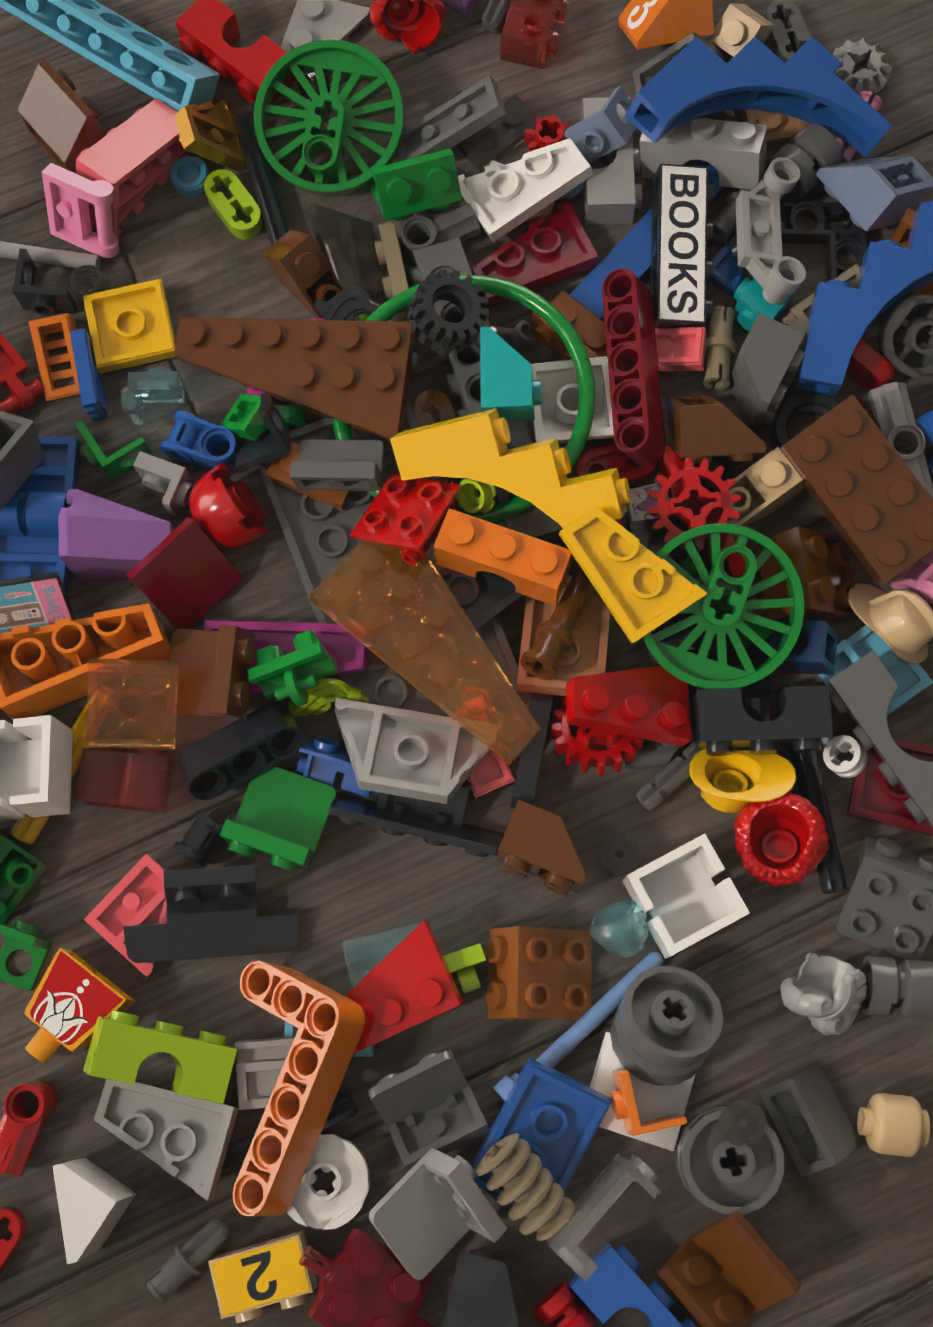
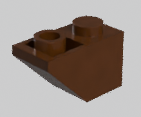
[262,229,346,319]

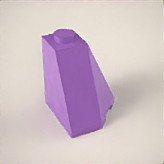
[58,489,174,582]

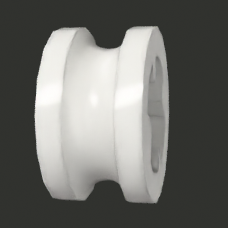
[823,735,868,778]

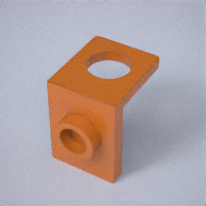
[610,1069,687,1136]

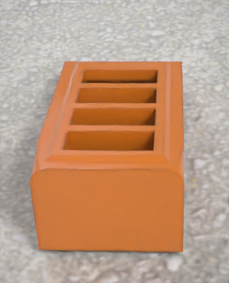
[28,313,80,402]

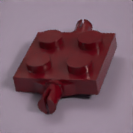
[299,1229,435,1327]

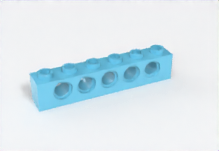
[0,0,221,112]

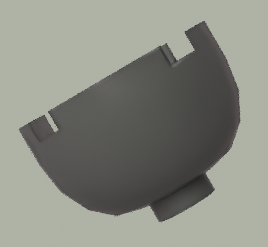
[877,293,933,378]

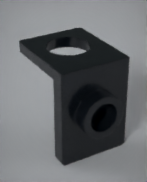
[12,248,77,316]
[235,392,290,473]

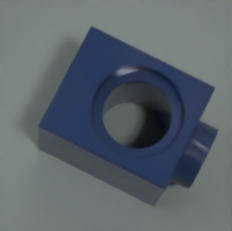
[768,620,839,675]

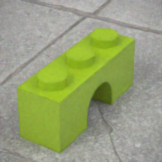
[83,1010,237,1104]

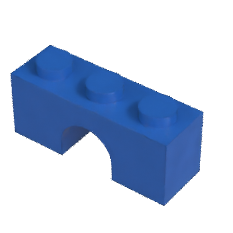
[568,1241,697,1327]

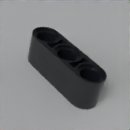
[178,702,304,800]

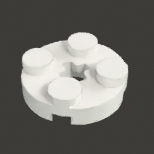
[287,1134,370,1230]

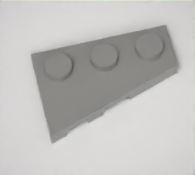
[94,1079,239,1201]

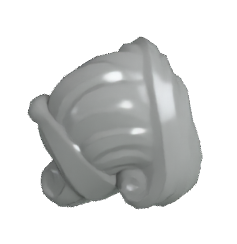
[780,952,867,1035]

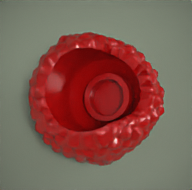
[734,792,829,887]

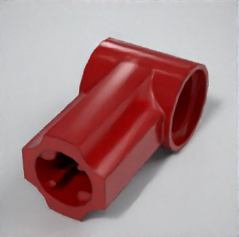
[0,1080,57,1177]

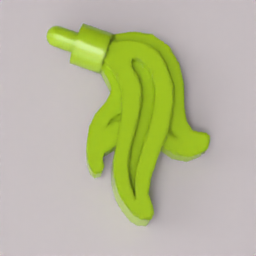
[288,678,370,717]

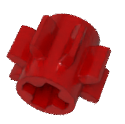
[525,114,570,152]

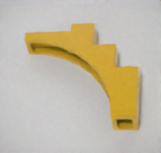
[390,408,631,529]

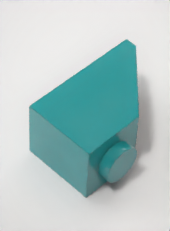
[480,327,543,422]

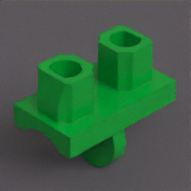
[248,630,338,707]

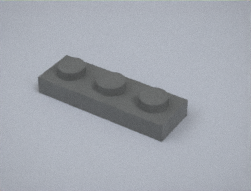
[397,75,507,162]

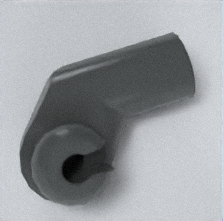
[624,740,680,770]

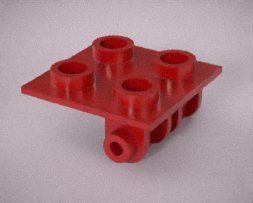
[350,473,462,565]

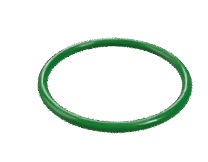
[332,275,596,523]

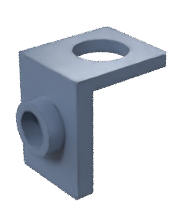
[564,86,636,163]

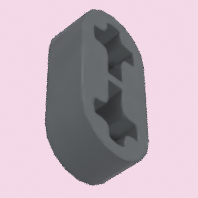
[765,0,811,63]

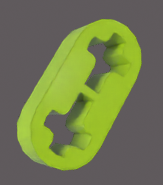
[204,169,263,240]

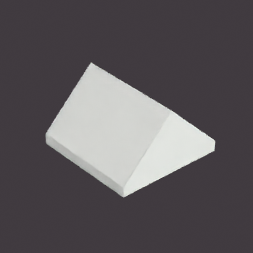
[530,356,614,443]
[53,1158,136,1264]

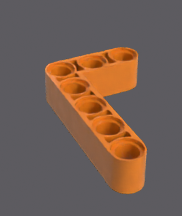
[233,961,365,1216]

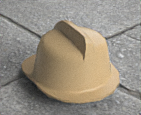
[848,583,933,664]

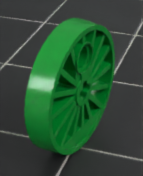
[254,39,404,197]
[643,523,804,689]

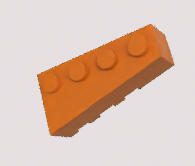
[0,603,171,720]

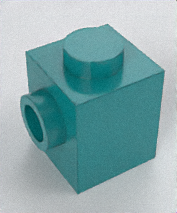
[733,277,798,332]

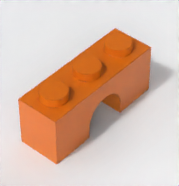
[433,508,572,606]

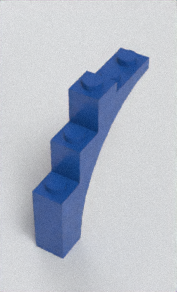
[625,37,893,158]
[794,201,933,397]

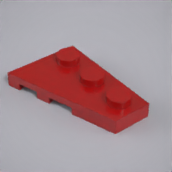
[566,666,692,747]
[334,920,464,1054]

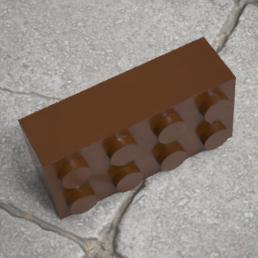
[780,394,933,586]

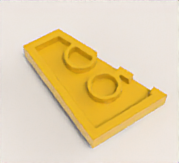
[558,507,708,643]

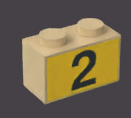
[208,1230,318,1323]

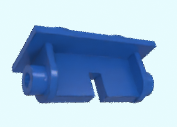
[297,737,380,798]

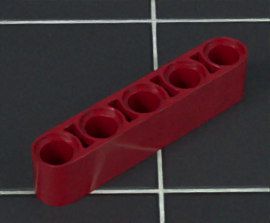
[602,268,666,467]

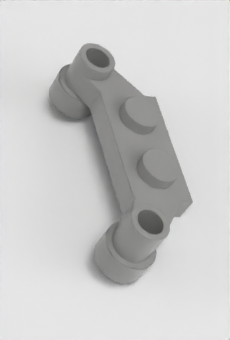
[736,157,806,305]

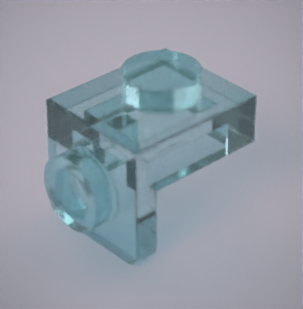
[121,367,185,425]

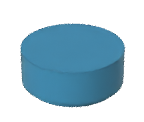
[170,155,210,198]

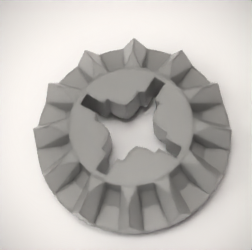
[832,37,892,95]

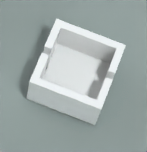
[0,715,73,821]
[622,834,750,959]

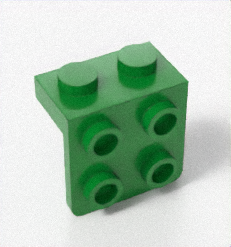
[370,148,462,221]
[220,766,337,873]

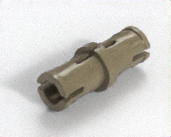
[703,306,736,390]

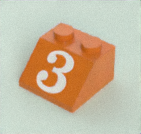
[618,0,714,50]

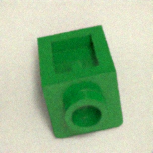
[220,394,277,443]

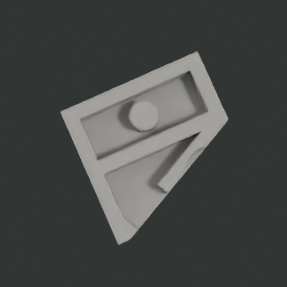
[281,0,371,73]

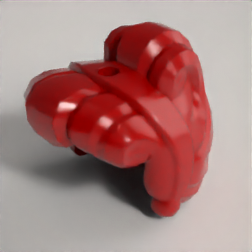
[370,0,446,54]

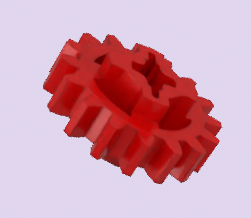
[646,458,741,552]
[551,697,644,776]

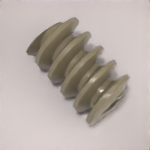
[475,1133,575,1241]

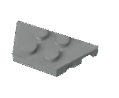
[335,698,501,804]

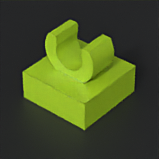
[444,943,486,994]

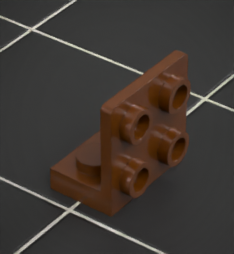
[657,1211,801,1327]

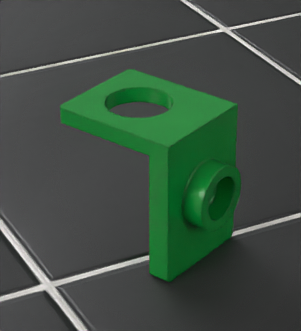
[75,420,153,481]
[0,919,53,991]

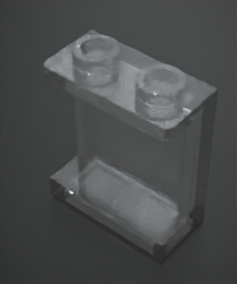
[547,1153,662,1282]

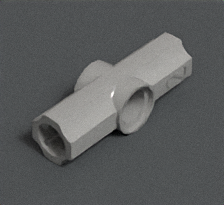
[868,382,933,499]

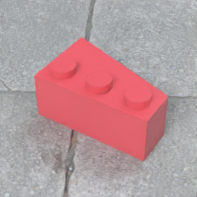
[76,98,191,238]

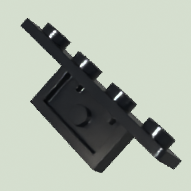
[329,782,504,857]

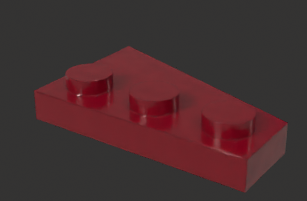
[472,197,598,308]

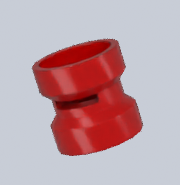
[531,1281,597,1327]

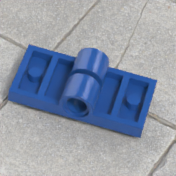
[0,436,81,594]

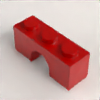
[175,0,297,105]

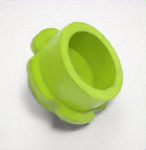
[456,478,496,513]

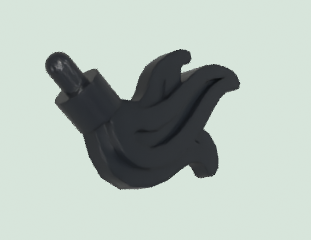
[315,286,382,321]

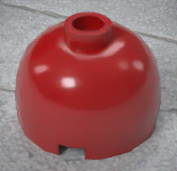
[189,463,269,549]

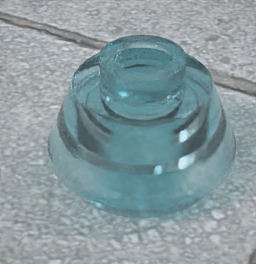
[590,900,648,957]

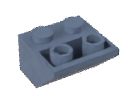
[816,156,933,232]

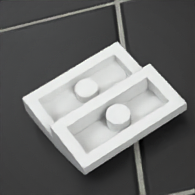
[590,1032,696,1151]

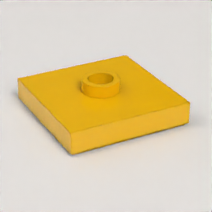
[83,279,176,374]

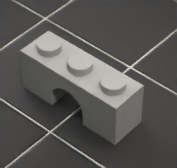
[580,97,642,225]
[640,118,768,190]

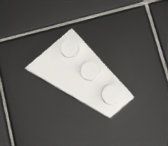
[458,138,593,242]

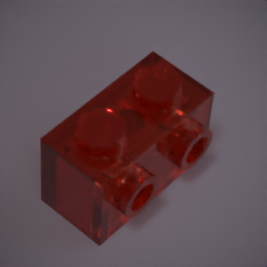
[500,0,570,70]

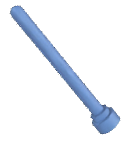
[493,952,663,1102]

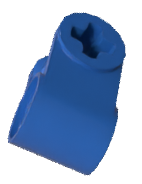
[159,410,238,475]

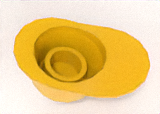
[689,749,796,814]

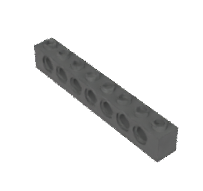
[409,237,562,544]

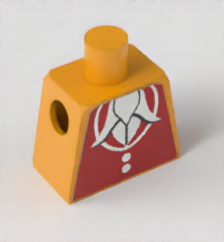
[24,948,136,1064]

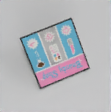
[0,572,76,633]

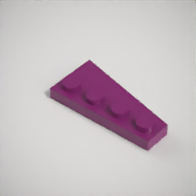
[204,620,371,696]

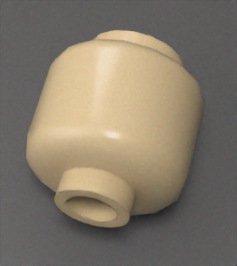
[857,1093,930,1157]

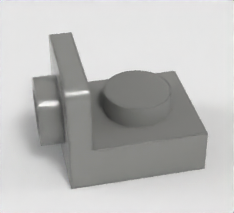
[133,451,194,517]

